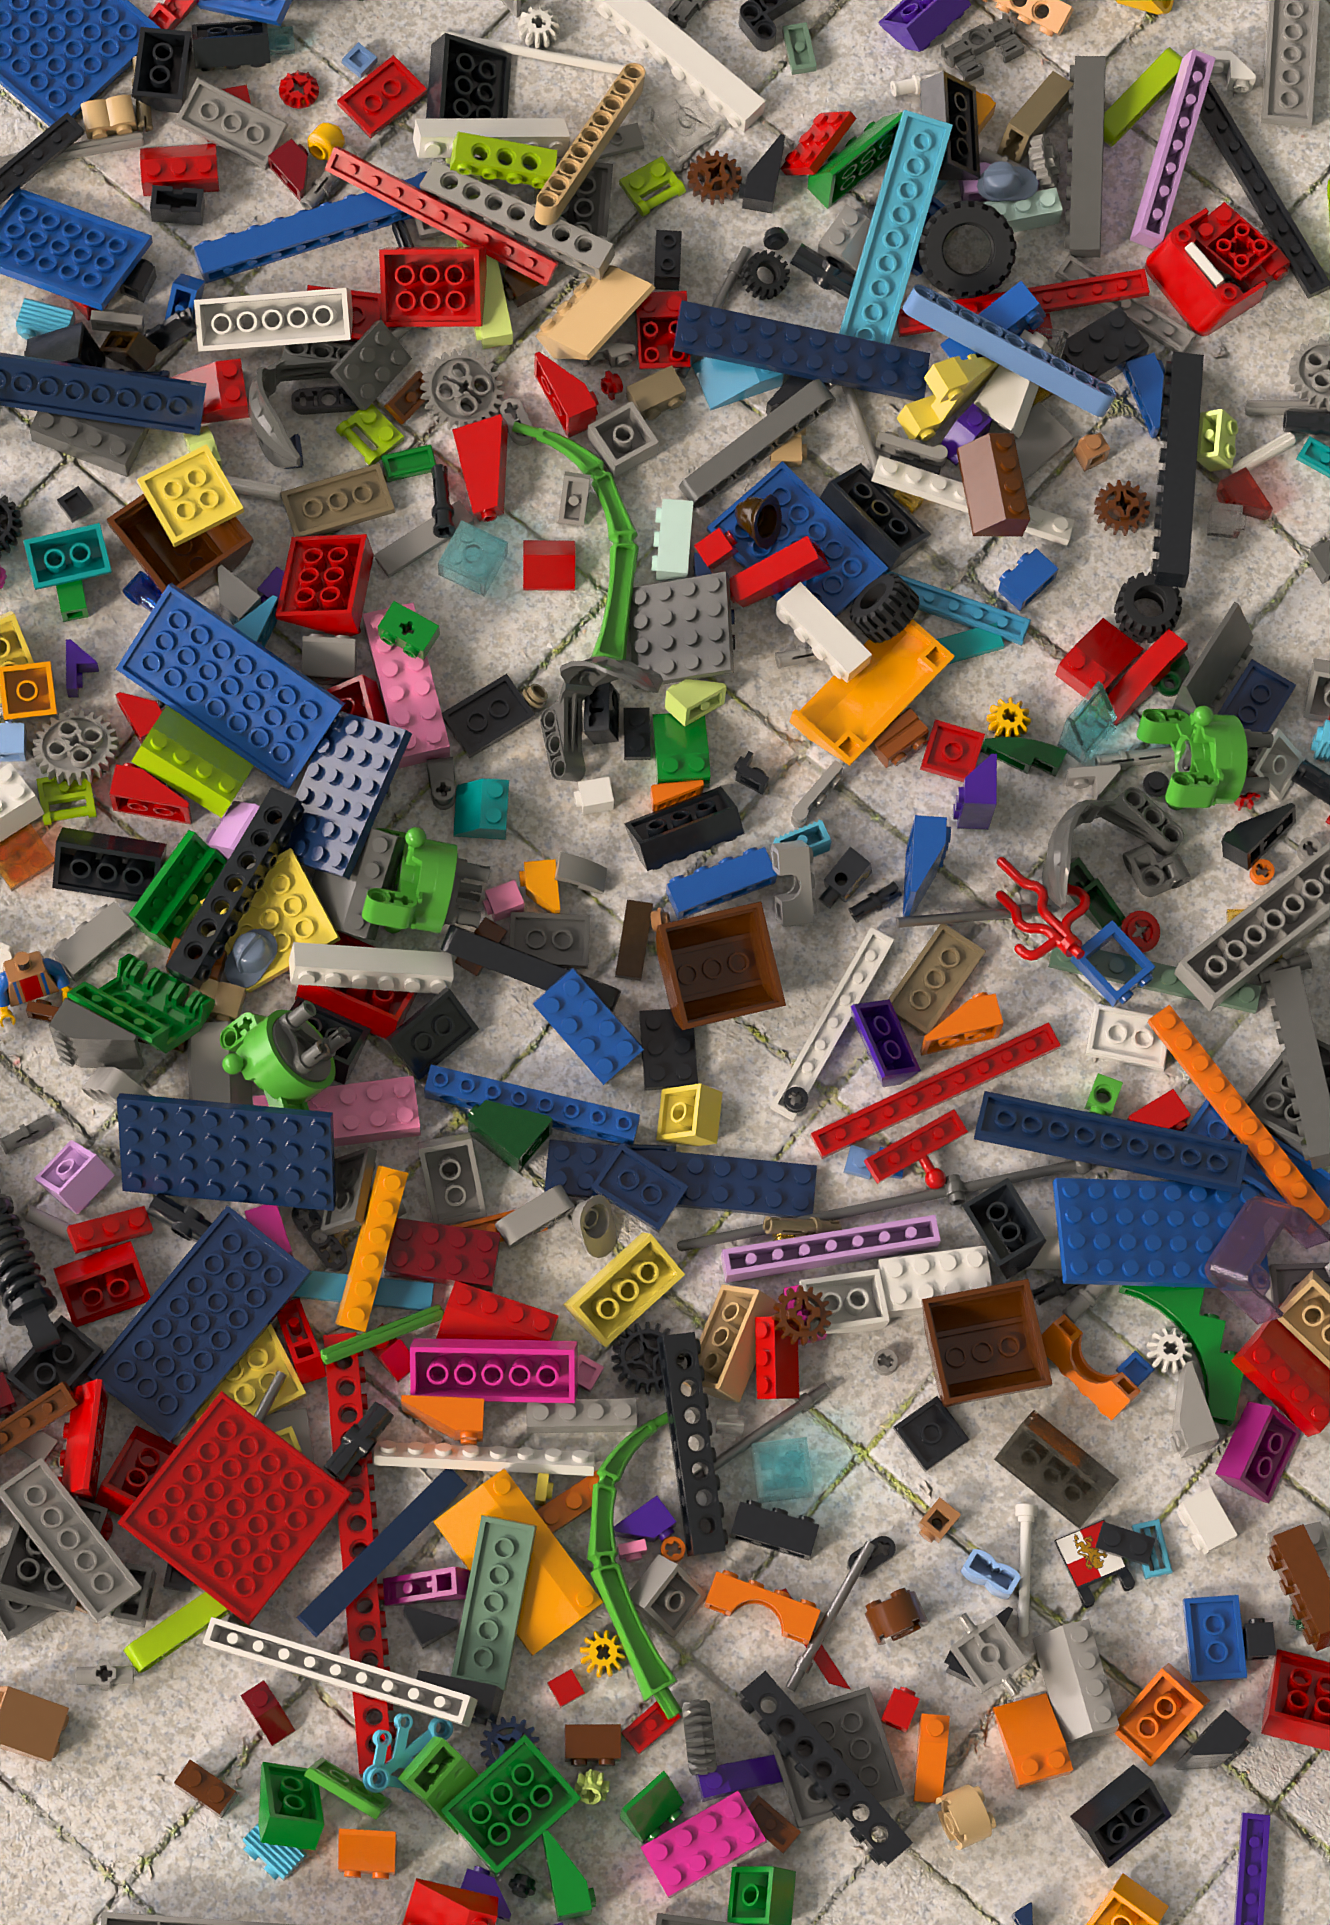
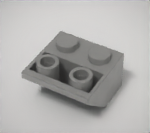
[302,634,357,686]

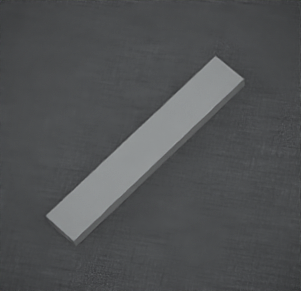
[1055,254,1197,353]

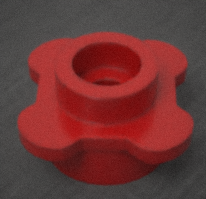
[601,370,623,401]

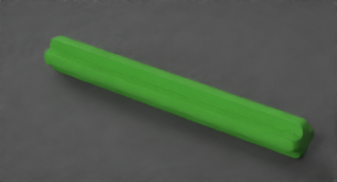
[321,1304,444,1365]

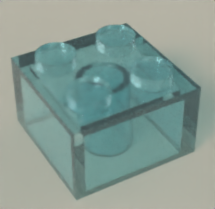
[438,520,508,597]
[750,1437,814,1503]

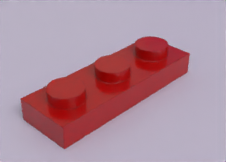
[66,1206,153,1254]

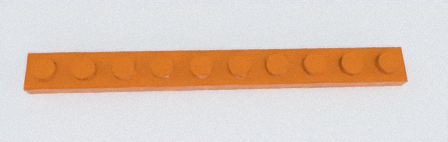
[1147,1005,1330,1233]

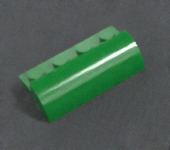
[128,830,227,949]

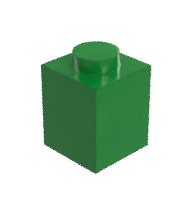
[56,580,89,622]

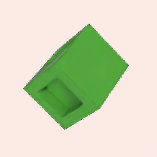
[1084,1073,1123,1117]

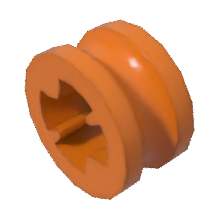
[1250,859,1275,885]
[660,1536,686,1563]

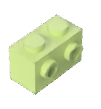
[1197,409,1238,472]

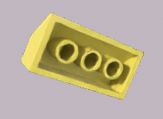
[563,1232,685,1347]

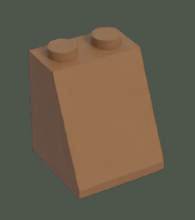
[0,1686,69,1762]

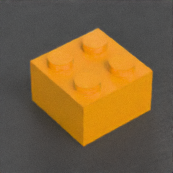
[0,661,58,720]

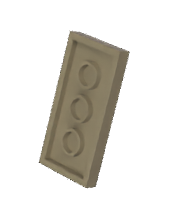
[280,463,395,537]
[889,924,986,1036]

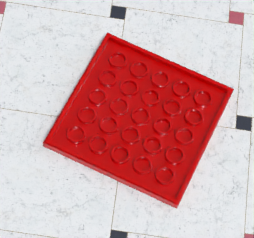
[117,1391,352,1626]

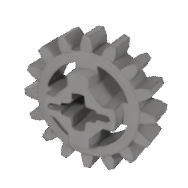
[1028,133,1061,190]

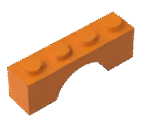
[1041,1314,1141,1421]
[704,1570,821,1646]

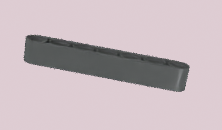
[679,379,836,508]

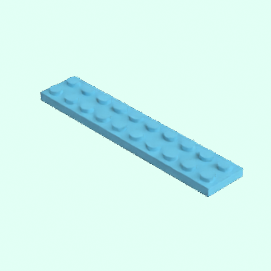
[839,110,953,344]

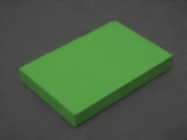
[304,1757,392,1820]

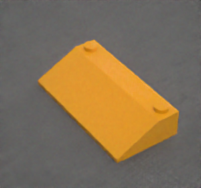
[789,619,955,766]
[434,1468,603,1656]

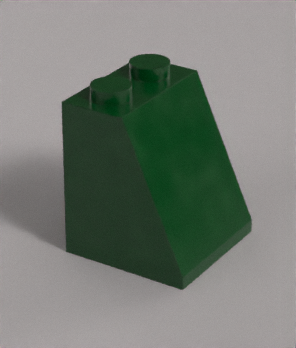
[468,1100,553,1173]

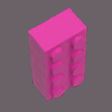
[641,1791,767,1898]

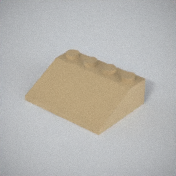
[535,265,655,360]

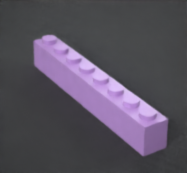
[1130,49,1216,249]
[721,1215,940,1283]

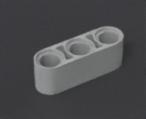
[495,1184,575,1248]

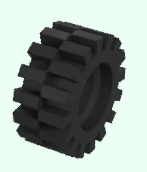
[740,250,790,300]

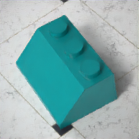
[23,523,112,590]

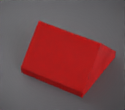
[523,540,575,591]

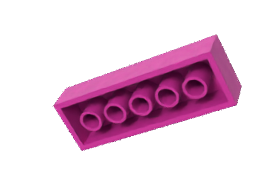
[410,1338,578,1403]

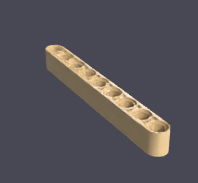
[534,63,646,225]

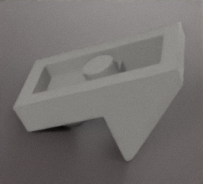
[558,471,591,526]
[1065,764,1121,800]

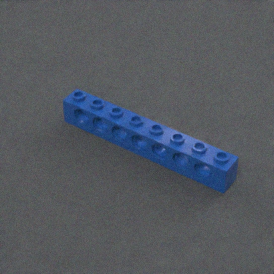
[424,1065,640,1145]

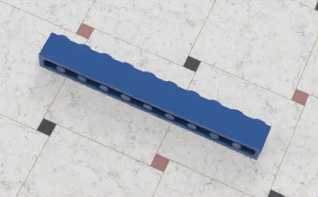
[194,171,427,284]

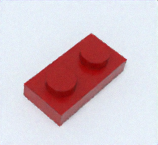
[621,1701,681,1755]

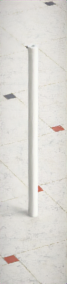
[441,31,625,75]

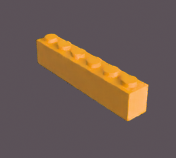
[335,1165,408,1332]

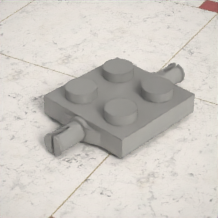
[949,1612,1028,1697]

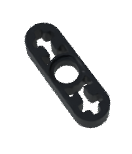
[291,386,359,415]
[291,1207,347,1272]

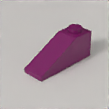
[383,1566,470,1606]

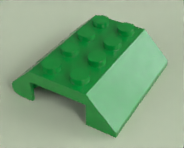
[67,953,215,1054]

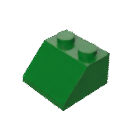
[727,1866,796,1925]

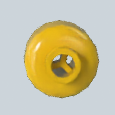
[307,122,345,160]

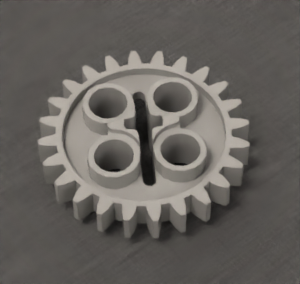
[1288,336,1330,411]
[420,349,504,430]
[32,710,119,786]

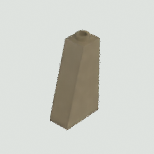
[997,71,1074,164]

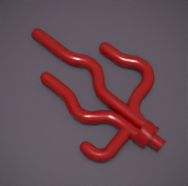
[995,857,1090,961]

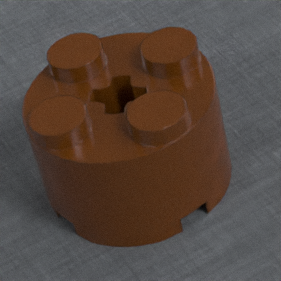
[865,1588,929,1645]

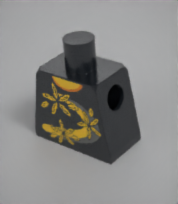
[818,847,872,909]

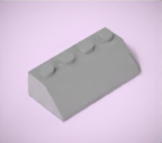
[1033,1619,1119,1745]

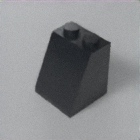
[24,322,106,368]

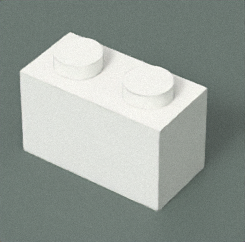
[1178,1487,1237,1555]

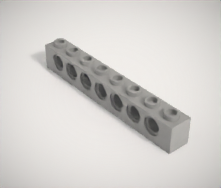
[420,160,615,280]

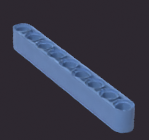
[903,284,1117,417]

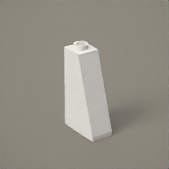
[974,330,1052,438]

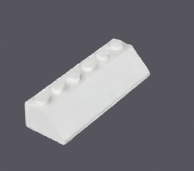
[194,288,353,352]

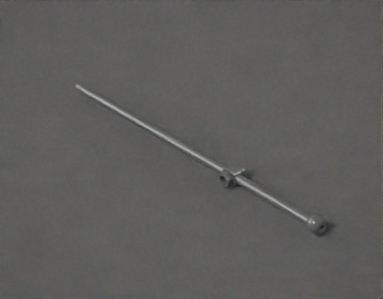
[677,1160,1092,1251]

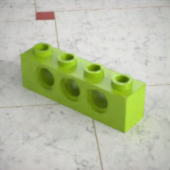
[450,131,558,189]

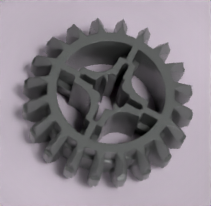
[682,1699,717,1776]

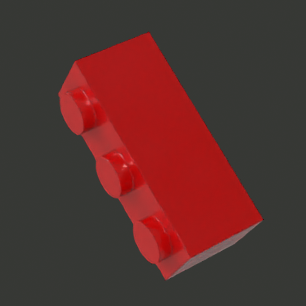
[755,1316,800,1399]

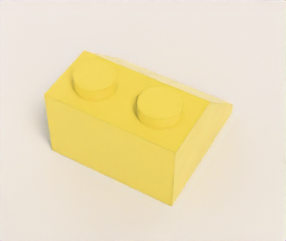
[656,1084,723,1146]

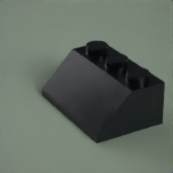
[192,20,271,71]
[132,27,193,113]
[289,997,371,1085]
[962,1178,1047,1279]
[1070,1764,1172,1868]

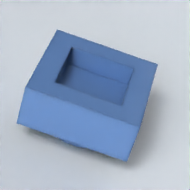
[342,42,378,79]
[843,1145,877,1179]

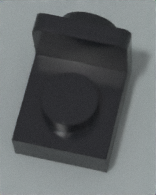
[734,751,769,795]

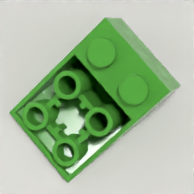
[397,1736,479,1835]

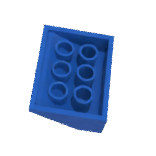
[902,815,951,917]

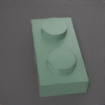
[782,22,817,75]

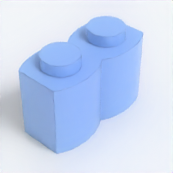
[961,1549,1021,1599]

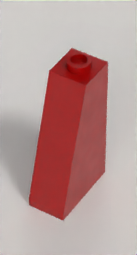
[452,414,508,522]
[730,536,831,608]

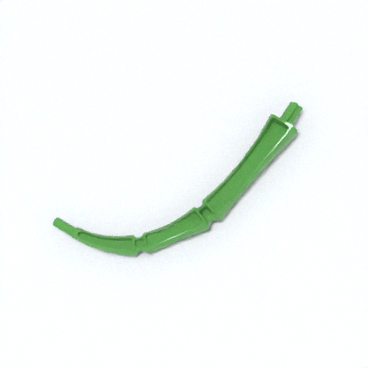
[512,421,639,660]
[587,1412,682,1720]

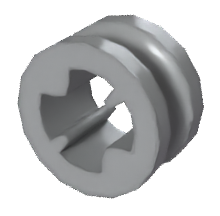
[1297,837,1322,862]
[873,1349,898,1376]

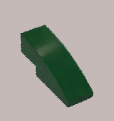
[981,737,1067,777]
[1068,857,1126,930]

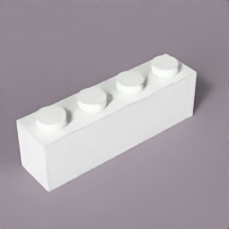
[776,582,872,683]

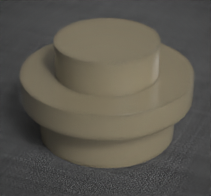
[523,684,548,708]

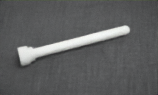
[1015,1504,1038,1638]

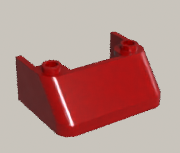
[1145,208,1267,336]

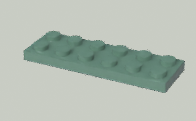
[451,1515,537,1691]

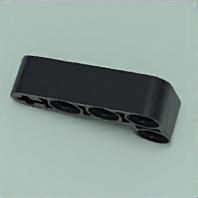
[738,0,805,52]

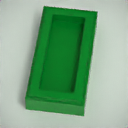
[381,444,437,482]

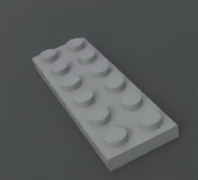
[1261,0,1319,128]
[0,1457,142,1623]

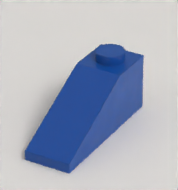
[1123,353,1165,439]

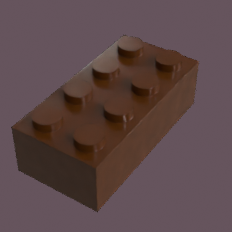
[1267,1524,1330,1652]

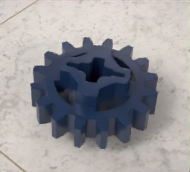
[480,1716,540,1768]

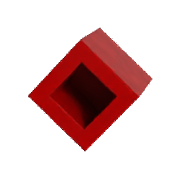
[694,528,739,569]
[881,1687,920,1733]

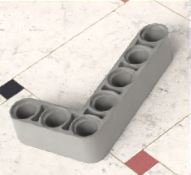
[82,1067,152,1107]

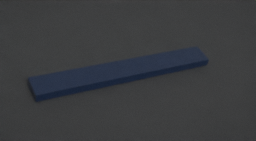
[296,1469,467,1637]

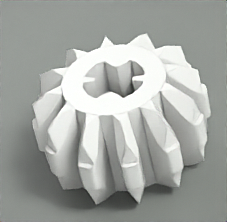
[517,5,560,49]
[1146,1328,1192,1374]

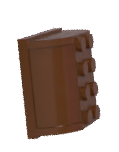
[106,494,254,598]
[656,901,786,1030]
[921,1279,1053,1407]

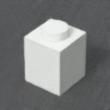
[574,777,614,815]

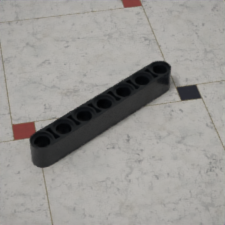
[440,925,621,1012]

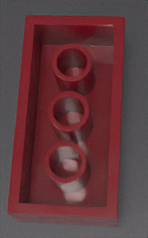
[384,1218,501,1291]

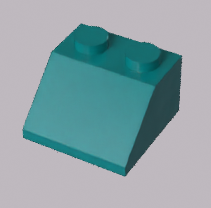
[453,778,509,840]

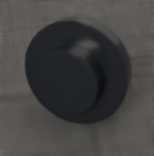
[763,227,789,250]
[1143,771,1169,797]
[508,1874,536,1898]

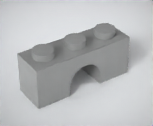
[771,840,817,927]

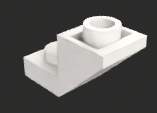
[1205,50,1256,93]

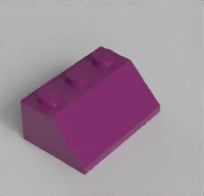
[1215,1401,1302,1504]

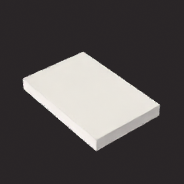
[1085,1003,1168,1071]

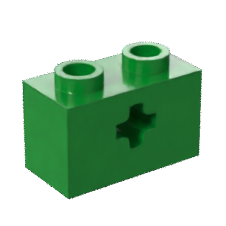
[378,601,440,660]

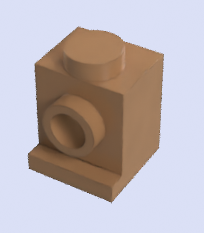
[1072,432,1110,472]
[918,1497,961,1543]

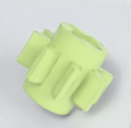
[574,1769,610,1805]

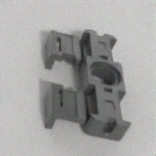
[941,13,1024,83]

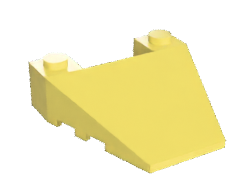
[897,354,999,441]

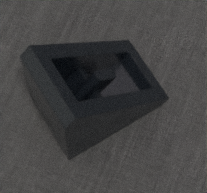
[403,1605,458,1649]

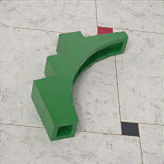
[1118,1285,1243,1426]

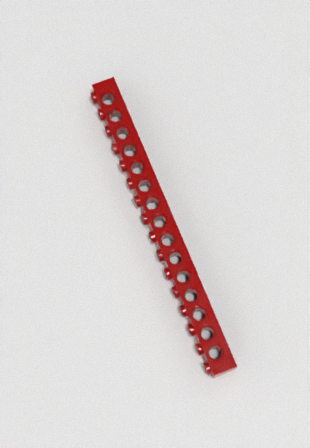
[323,1332,396,1778]

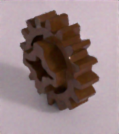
[687,150,742,205]
[1094,480,1150,536]
[772,1285,832,1346]

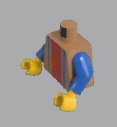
[0,951,73,1028]

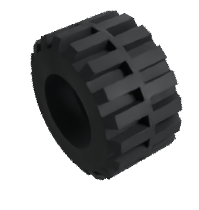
[1114,572,1182,643]
[850,573,920,643]

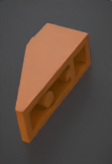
[913,1713,950,1804]

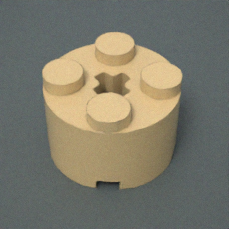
[936,1784,996,1850]

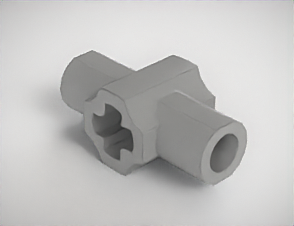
[76,1661,134,1690]

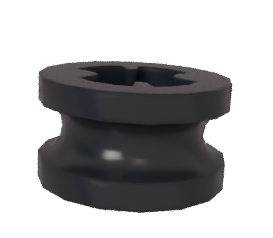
[784,1087,808,1113]

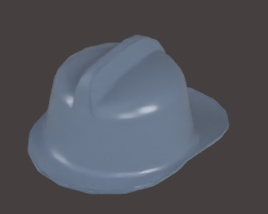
[977,161,1038,201]
[225,929,278,988]

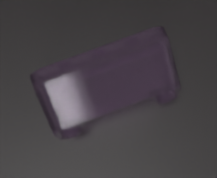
[1205,1196,1330,1325]

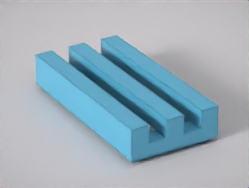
[1131,1519,1173,1580]

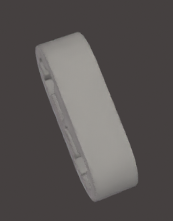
[500,398,534,446]

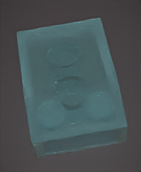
[1057,681,1117,764]

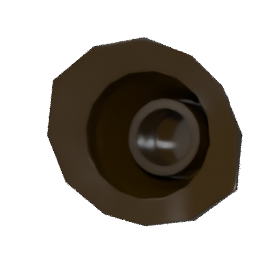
[735,494,782,550]

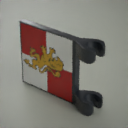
[1054,1520,1135,1608]

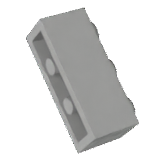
[53,902,137,983]

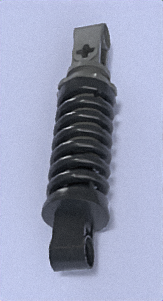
[0,1190,62,1355]

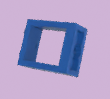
[1070,920,1155,1007]

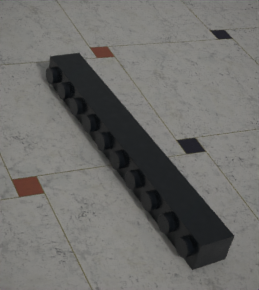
[1150,351,1204,588]

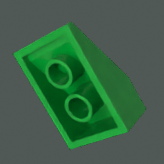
[652,713,711,788]
[258,1762,325,1851]
[620,1771,684,1844]
[542,1830,596,1922]

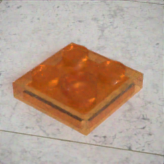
[0,823,55,891]

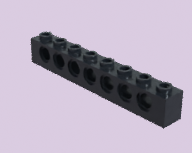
[165,787,305,989]
[657,1332,728,1557]
[739,1670,913,1868]

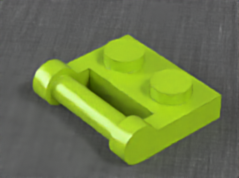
[619,156,686,217]
[335,404,404,466]
[36,776,97,826]

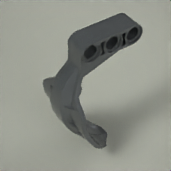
[249,342,352,468]
[540,656,663,782]
[1042,787,1184,909]

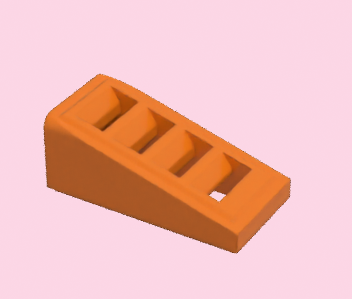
[650,780,704,812]

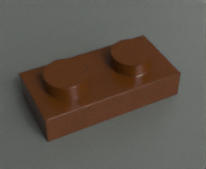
[384,370,427,425]
[748,1795,802,1854]

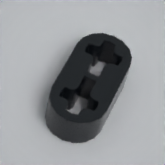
[847,1536,896,1577]

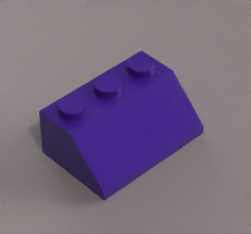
[878,0,971,52]
[953,754,997,830]
[850,999,921,1087]

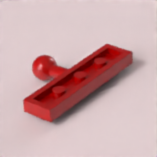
[864,1109,968,1189]

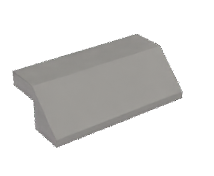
[187,1021,252,1105]

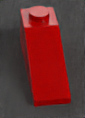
[277,1298,327,1385]

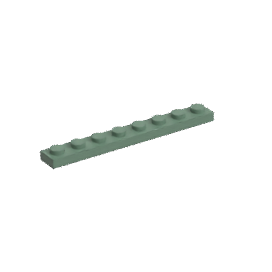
[1048,947,1262,1014]

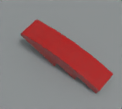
[1098,629,1188,726]

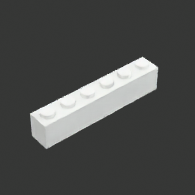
[413,118,570,158]
[289,942,454,994]

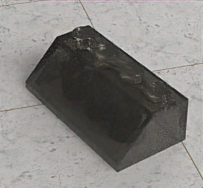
[994,1410,1119,1529]

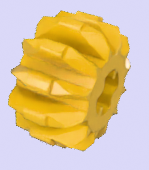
[986,697,1031,738]
[580,1630,626,1678]

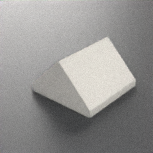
[1247,728,1305,801]

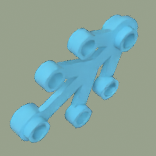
[363,1713,453,1793]

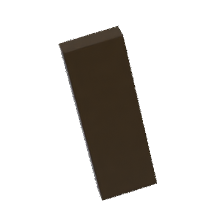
[615,899,653,981]

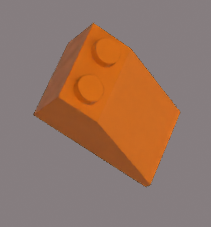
[920,992,1004,1056]
[401,1395,484,1445]
[1114,1663,1211,1767]
[993,1693,1073,1789]
[338,1828,398,1880]

